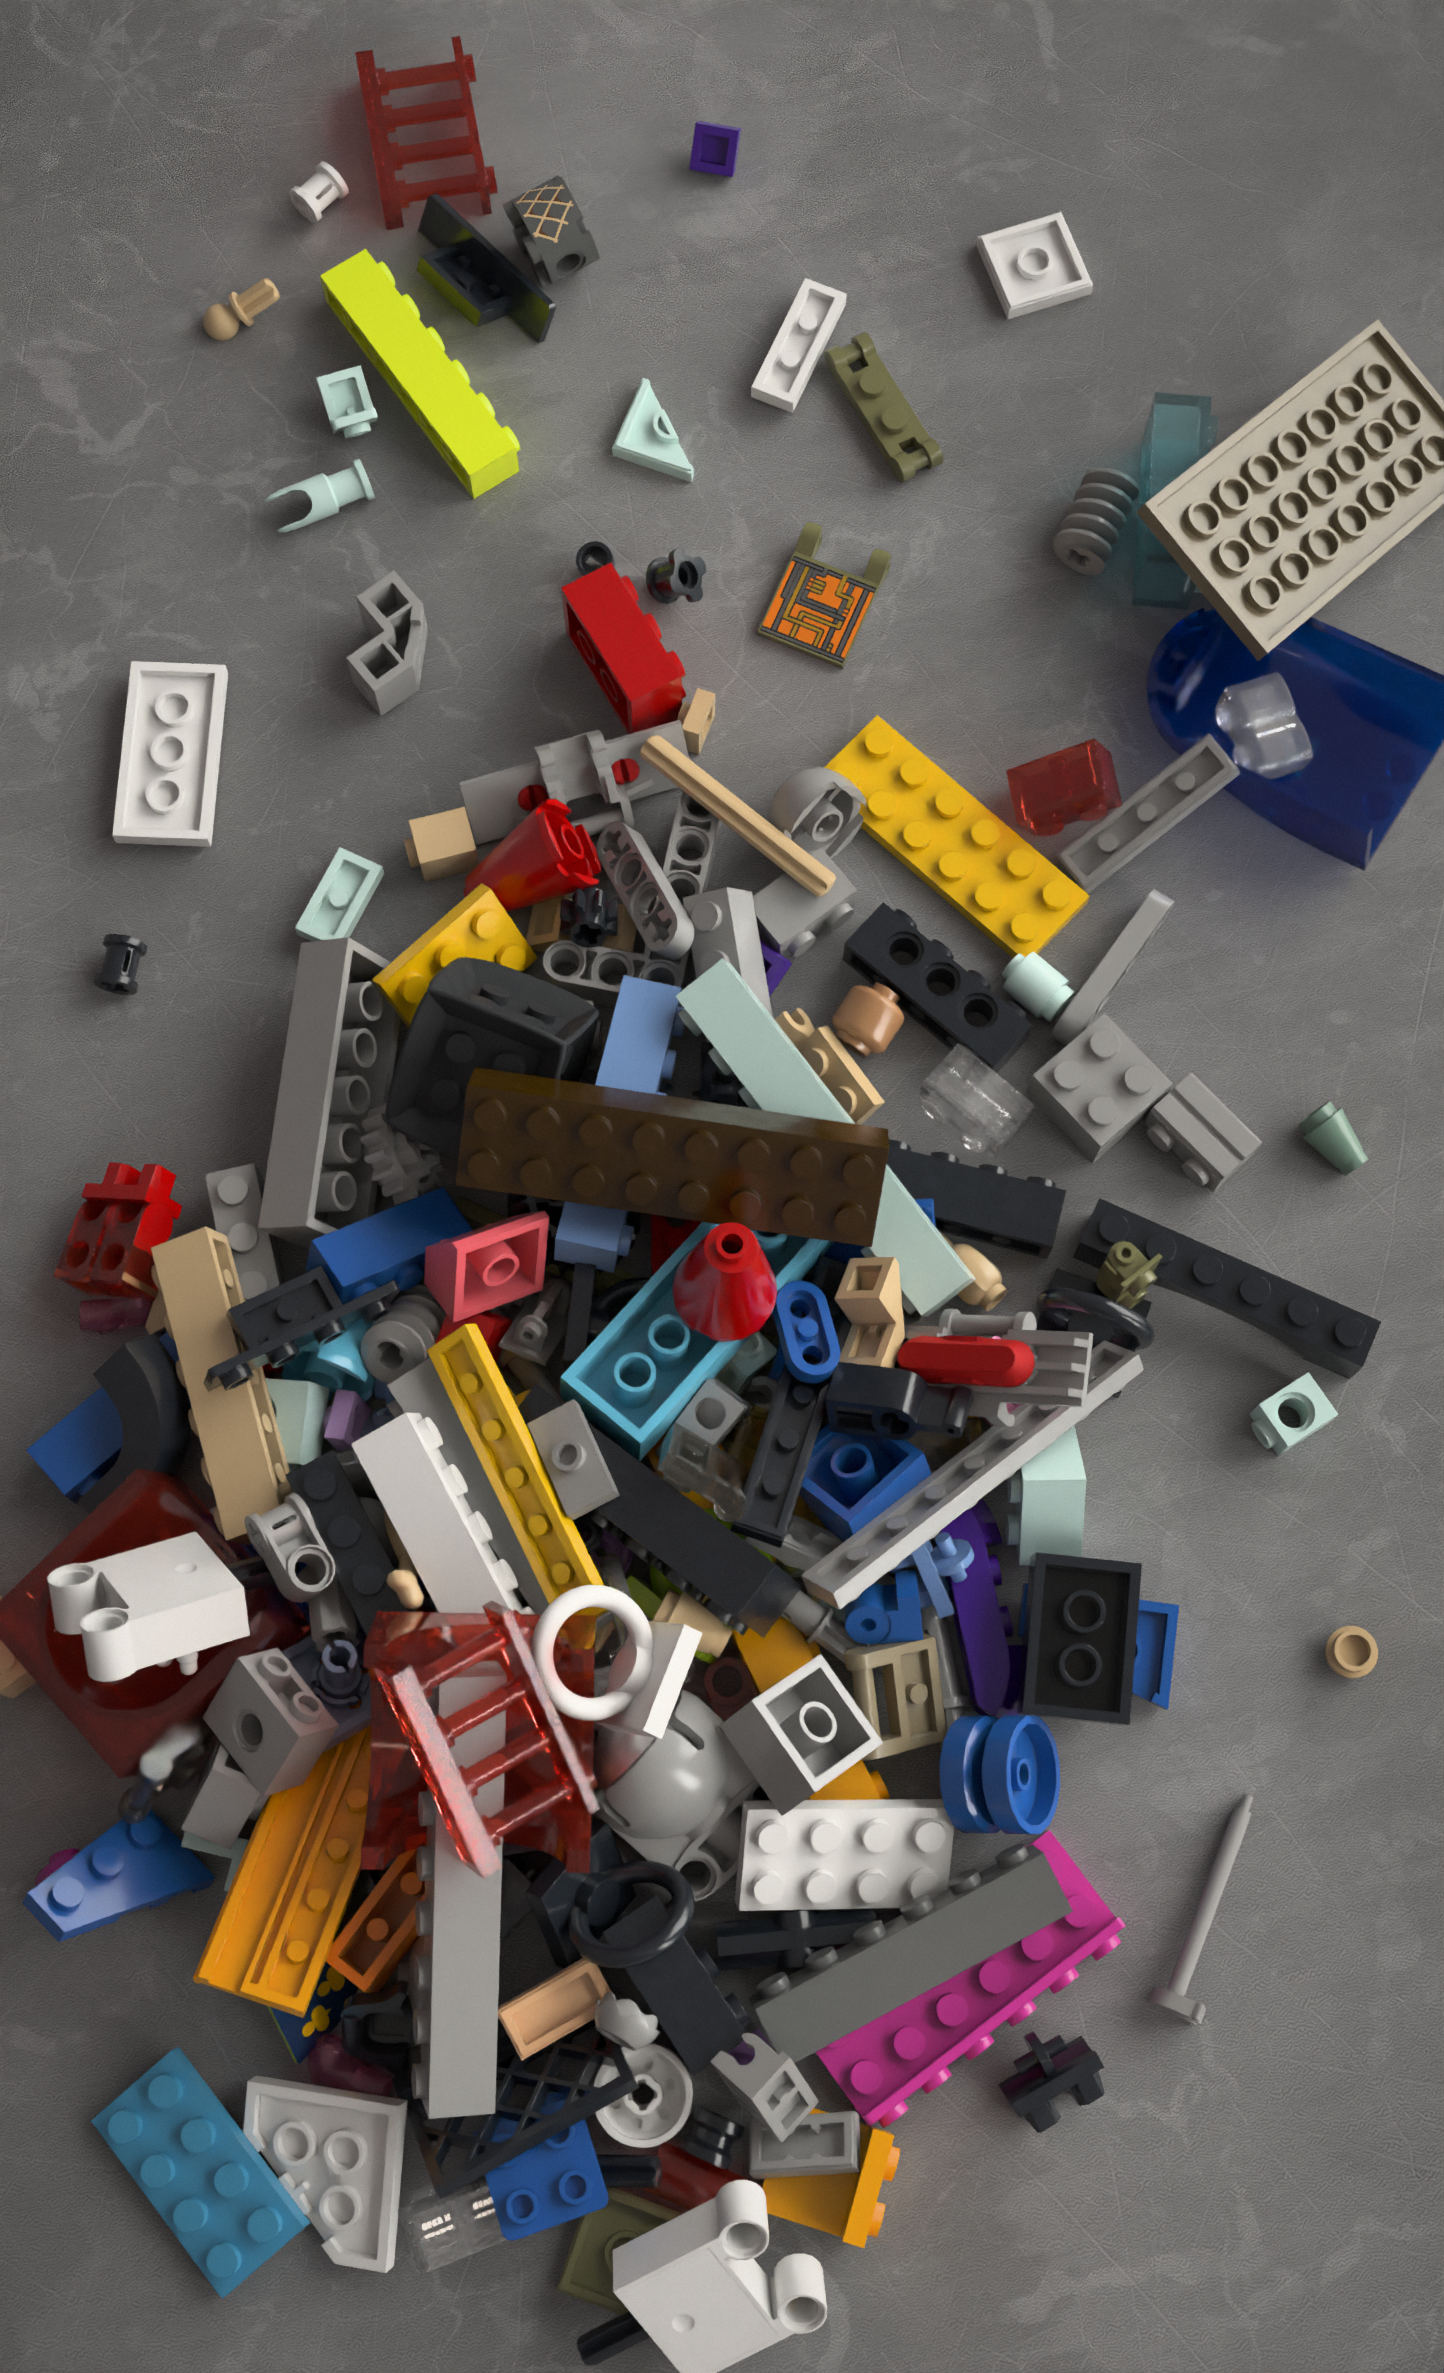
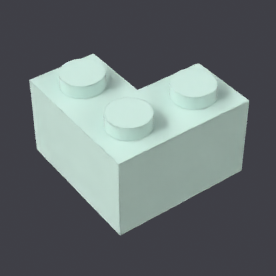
[1005,1426,1087,1566]

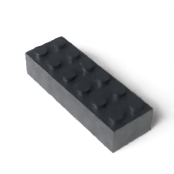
[518,1383,802,1638]

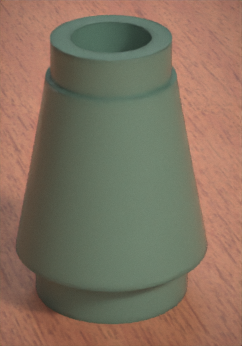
[1298,1101,1369,1176]

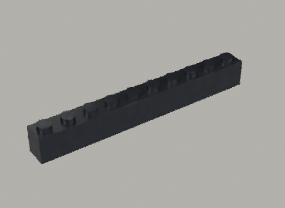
[580,1067,1066,1259]

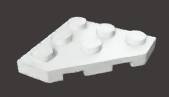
[243,2075,408,2273]

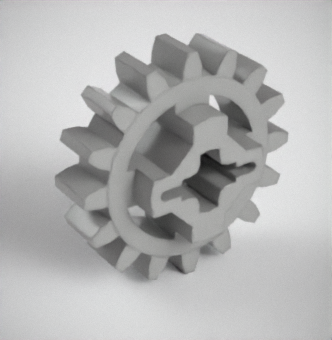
[360,1103,443,1206]

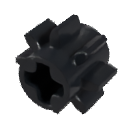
[560,887,618,948]

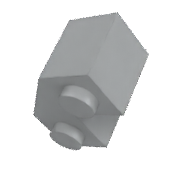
[346,571,428,716]

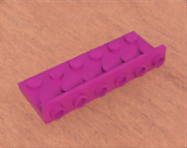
[815,1830,1126,2128]

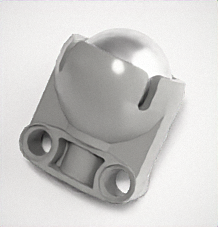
[584,1689,760,1901]

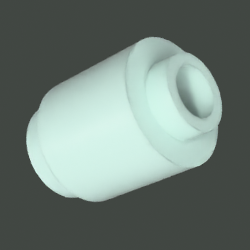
[1001,952,1076,1022]

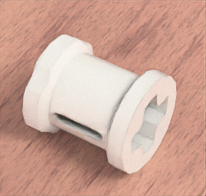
[289,161,349,224]

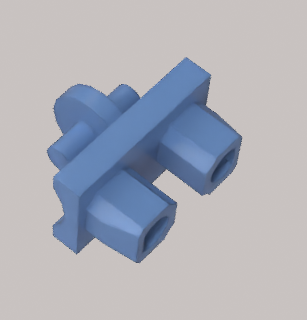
[890,1532,974,1619]

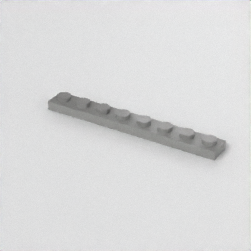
[801,1340,1144,1610]

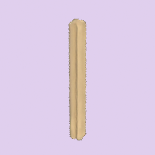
[640,735,836,897]

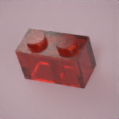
[1006,738,1123,837]

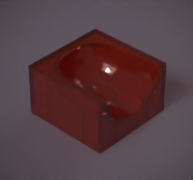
[0,1469,311,1778]

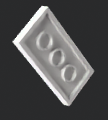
[112,661,228,847]
[735,1799,954,1911]

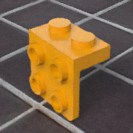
[762,2108,900,2248]

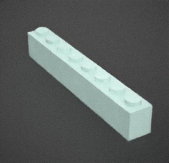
[675,958,976,1317]

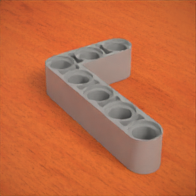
[543,791,721,1008]

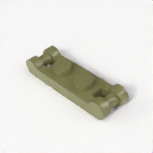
[824,332,943,483]

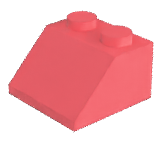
[424,1211,549,1323]

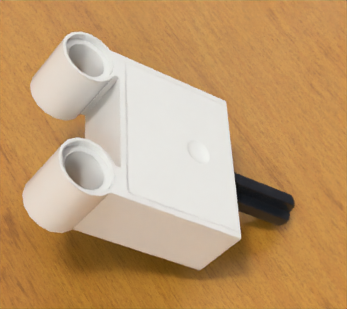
[47,1531,299,1682]
[577,2180,827,2373]

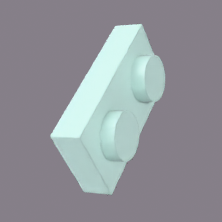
[295,847,384,942]

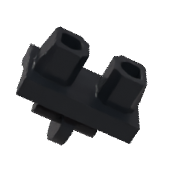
[998,2031,1105,2133]

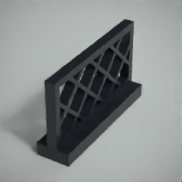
[392,2019,639,2199]

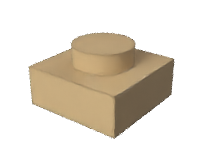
[677,688,715,755]

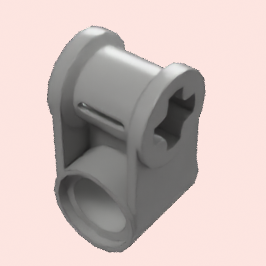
[244,1493,335,1603]

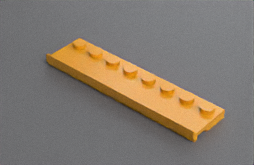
[193,1605,437,2018]

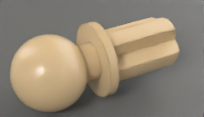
[203,278,280,341]

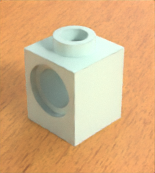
[1249,1372,1338,1456]

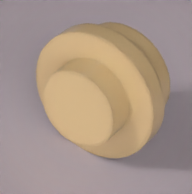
[1325,1626,1378,1679]

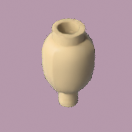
[940,1232,1008,1311]

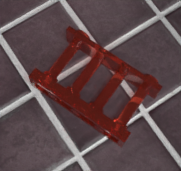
[355,36,498,230]
[373,1601,600,1878]

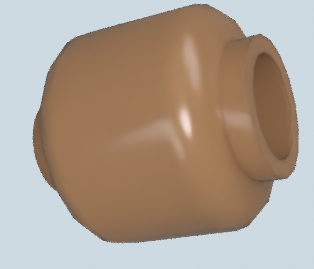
[832,982,904,1058]

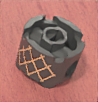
[503,175,600,288]

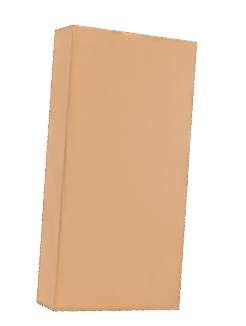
[498,1958,617,2060]

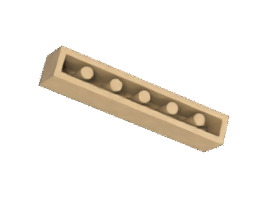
[151,1226,294,1545]

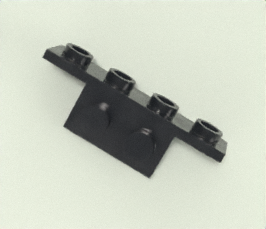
[416,193,556,343]
[203,1266,400,1392]

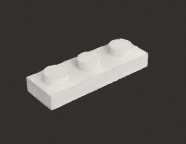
[751,278,847,413]

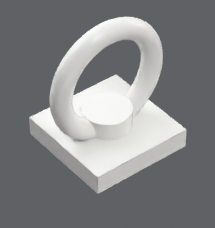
[530,1584,702,1739]

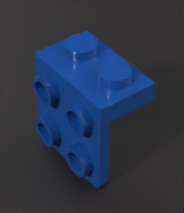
[472,2092,609,2241]

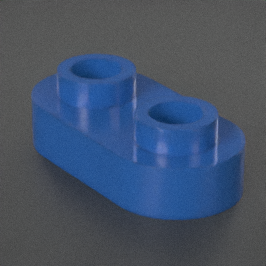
[773,1281,840,1383]

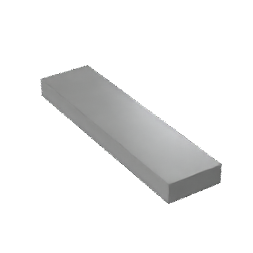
[1056,734,1241,894]

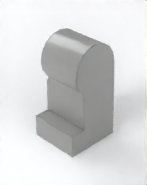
[655,1378,753,1480]

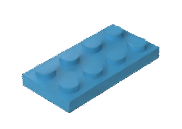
[91,2047,311,2299]

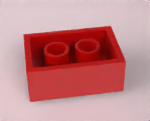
[561,563,686,734]

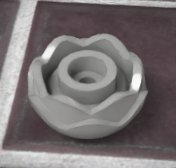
[594,1991,660,2051]

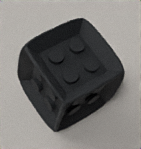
[385,957,599,1158]

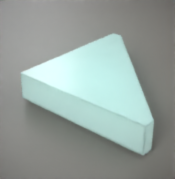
[612,378,694,482]

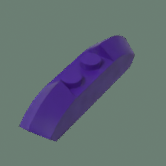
[938,1498,1023,1719]

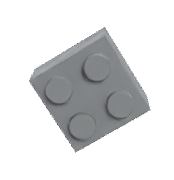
[1026,1013,1173,1163]
[720,1654,883,1816]

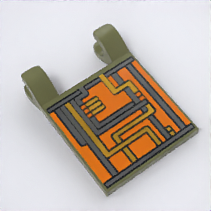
[757,522,891,669]

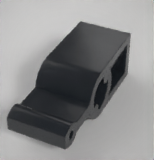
[825,1362,973,1440]

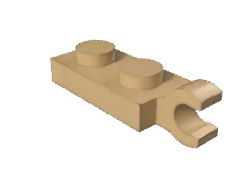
[775,1008,885,1125]

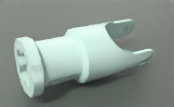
[264,459,375,532]

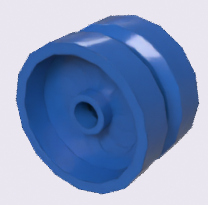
[939,1715,1060,1834]

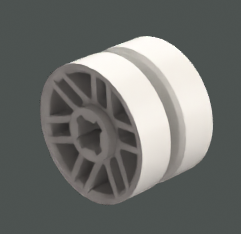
[594,2042,693,2148]

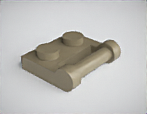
[844,1634,947,1760]

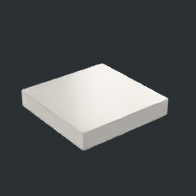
[976,212,1093,320]

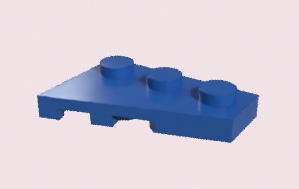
[1017,1583,1179,1710]

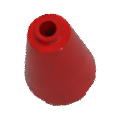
[463,799,601,912]
[672,1222,777,1342]

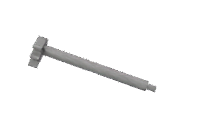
[1148,1794,1253,2025]

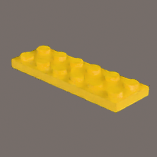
[824,715,1090,958]

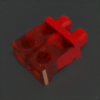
[53,1162,183,1300]

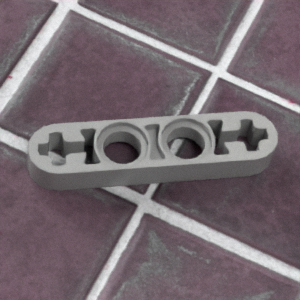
[596,822,695,960]
[1051,889,1175,1046]

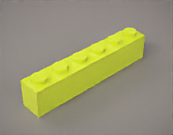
[320,249,520,499]

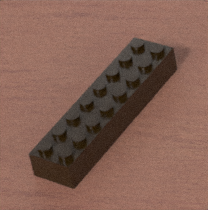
[455,1067,889,1247]

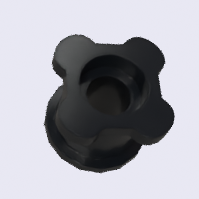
[646,548,706,604]

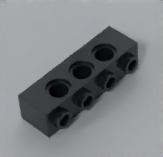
[843,902,1032,1082]

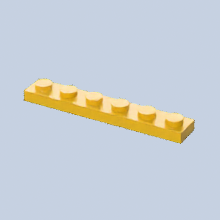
[427,1324,609,1634]

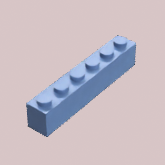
[554,975,685,1273]

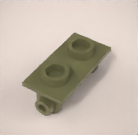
[1096,1241,1162,1309]

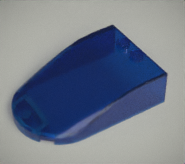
[1147,608,1444,871]

